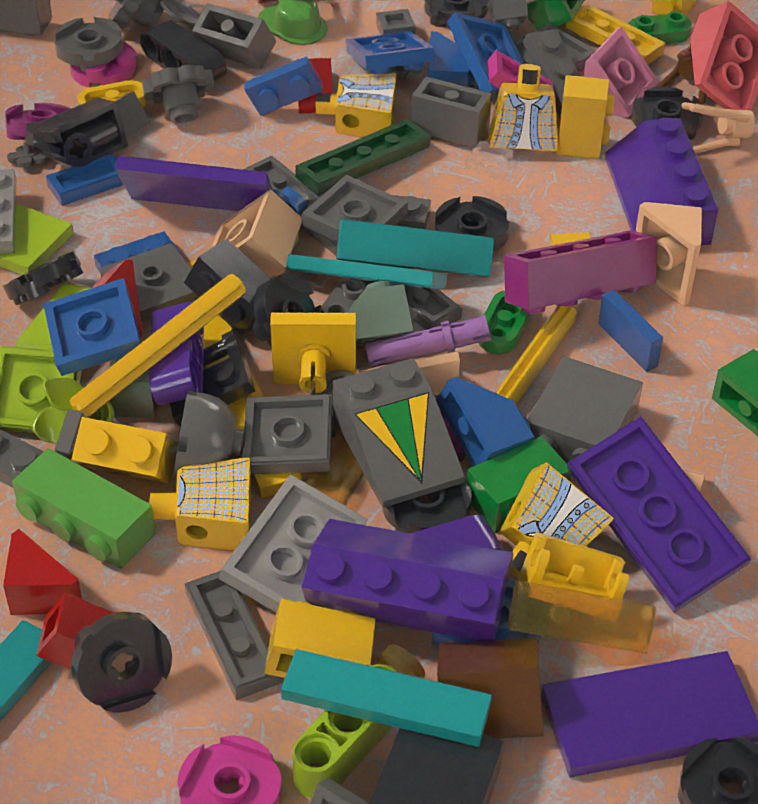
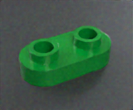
[628,11,692,44]
[478,290,531,354]

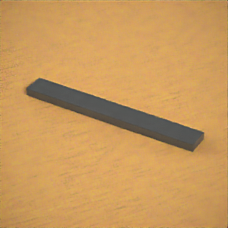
[243,156,462,330]

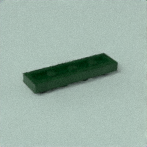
[295,118,431,195]

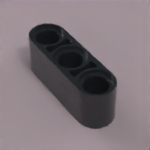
[140,20,227,81]

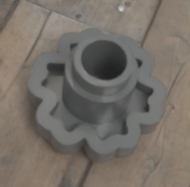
[108,0,164,29]
[142,65,214,123]

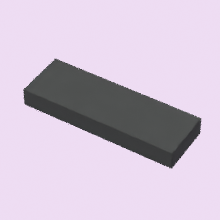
[185,571,281,700]

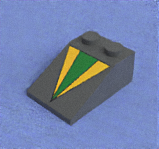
[333,358,465,508]

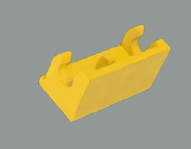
[518,532,629,621]

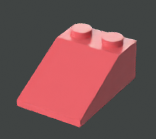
[690,1,758,111]

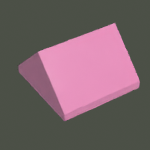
[584,26,659,118]

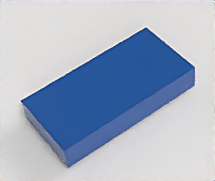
[46,154,124,206]
[598,290,663,372]

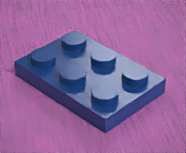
[447,12,525,101]
[346,31,434,74]

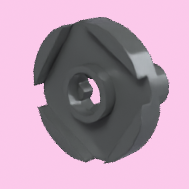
[55,17,124,72]

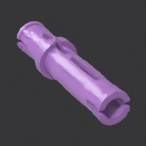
[365,315,491,368]

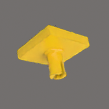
[270,313,356,393]

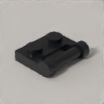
[170,330,256,427]

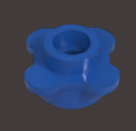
[272,186,308,224]

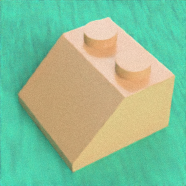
[211,189,302,278]

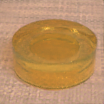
[377,644,426,679]

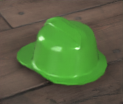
[257,0,328,45]

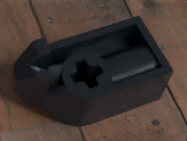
[26,97,129,167]

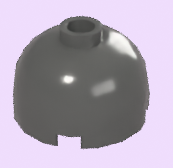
[173,391,244,477]

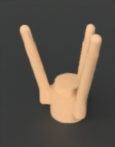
[682,102,755,154]

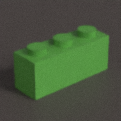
[12,448,156,569]

